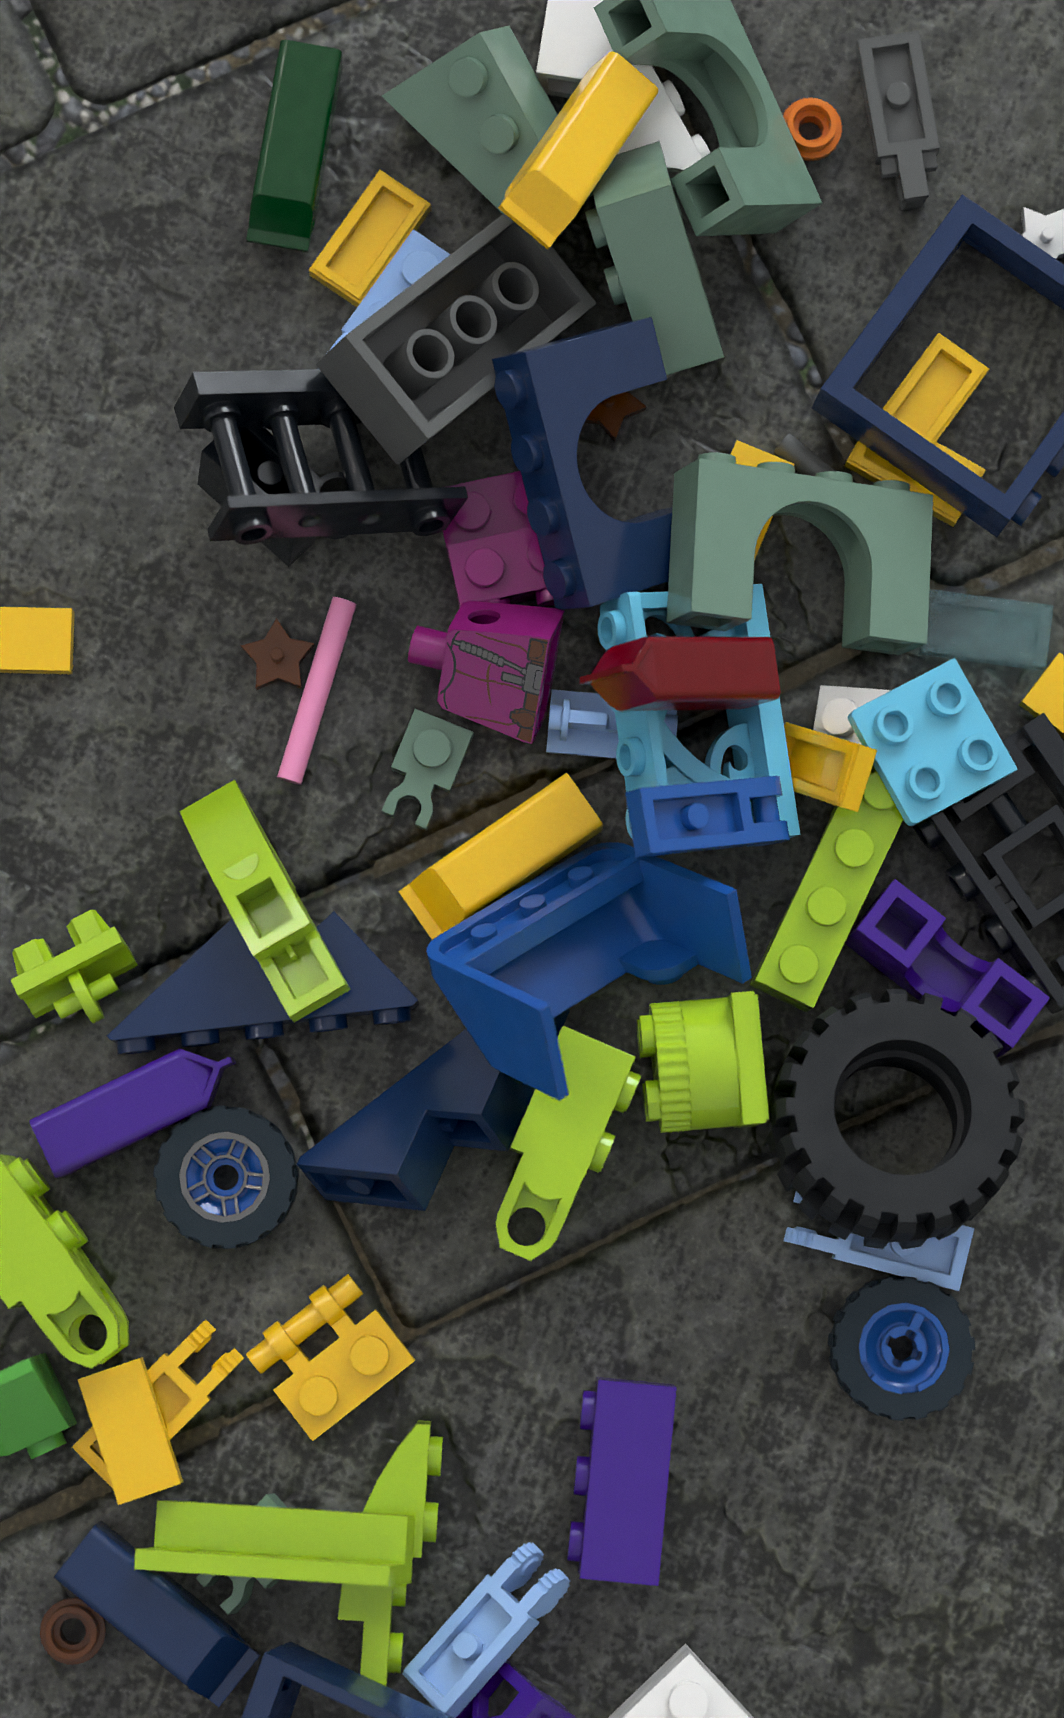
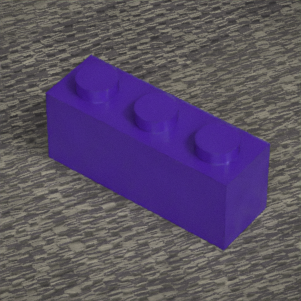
[567,1377,677,1586]

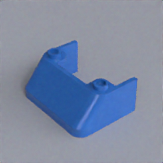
[427,842,752,1101]

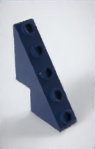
[107,911,419,1055]
[297,1009,570,1211]

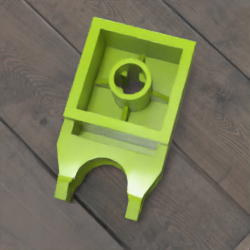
[496,1026,641,1261]
[0,1154,130,1369]

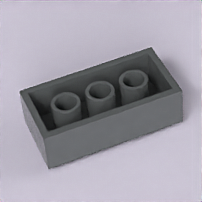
[316,214,597,465]

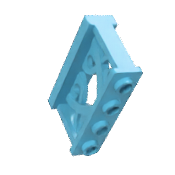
[598,584,801,847]

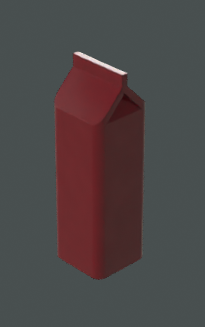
[579,637,780,711]

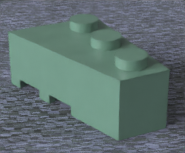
[382,26,594,214]
[585,141,724,375]

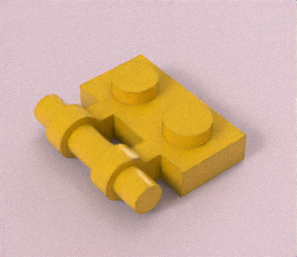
[246,1274,415,1442]

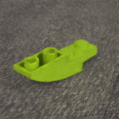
[179,780,351,1022]
[338,1420,443,1686]

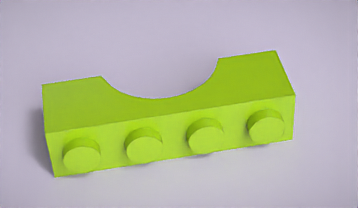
[749,766,903,1013]

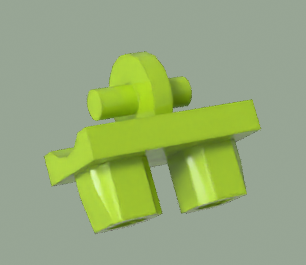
[11,909,138,1024]

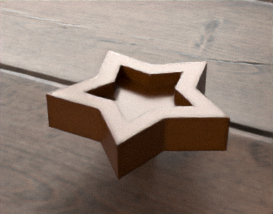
[584,391,647,441]
[241,618,315,690]

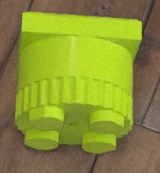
[636,991,769,1133]

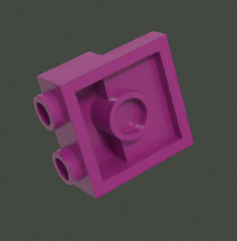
[442,471,555,608]

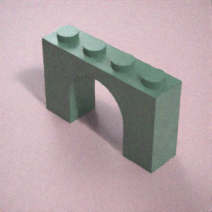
[594,0,822,236]
[666,452,933,655]

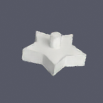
[1021,207,1064,259]

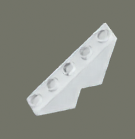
[536,0,710,187]

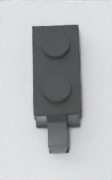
[855,31,940,211]

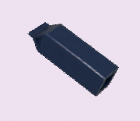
[54,1520,260,1707]

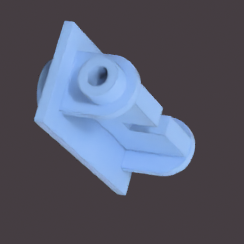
[546,689,678,759]

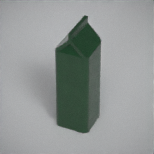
[246,40,343,252]

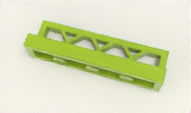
[134,1500,415,1587]

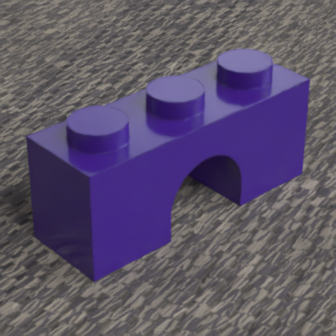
[844,879,1050,1058]

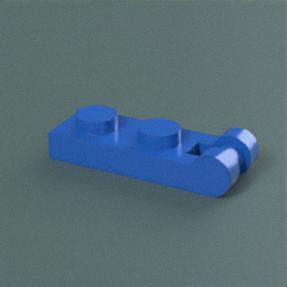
[625,776,790,858]

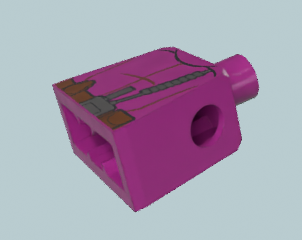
[408,601,565,744]

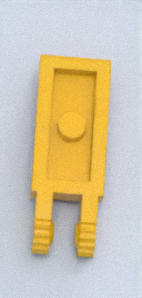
[72,1320,244,1489]

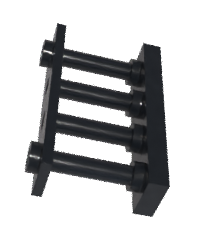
[174,369,468,545]

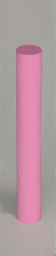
[277,597,356,785]

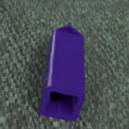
[29,1048,236,1179]

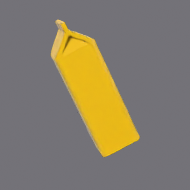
[498,51,658,249]
[398,773,603,940]

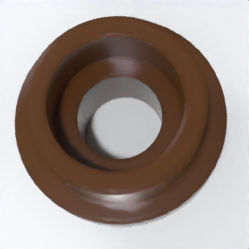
[40,1597,106,1665]

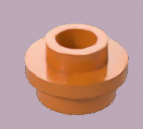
[783,98,842,161]

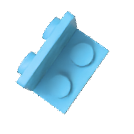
[848,658,1018,826]

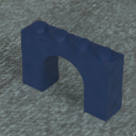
[492,317,672,609]

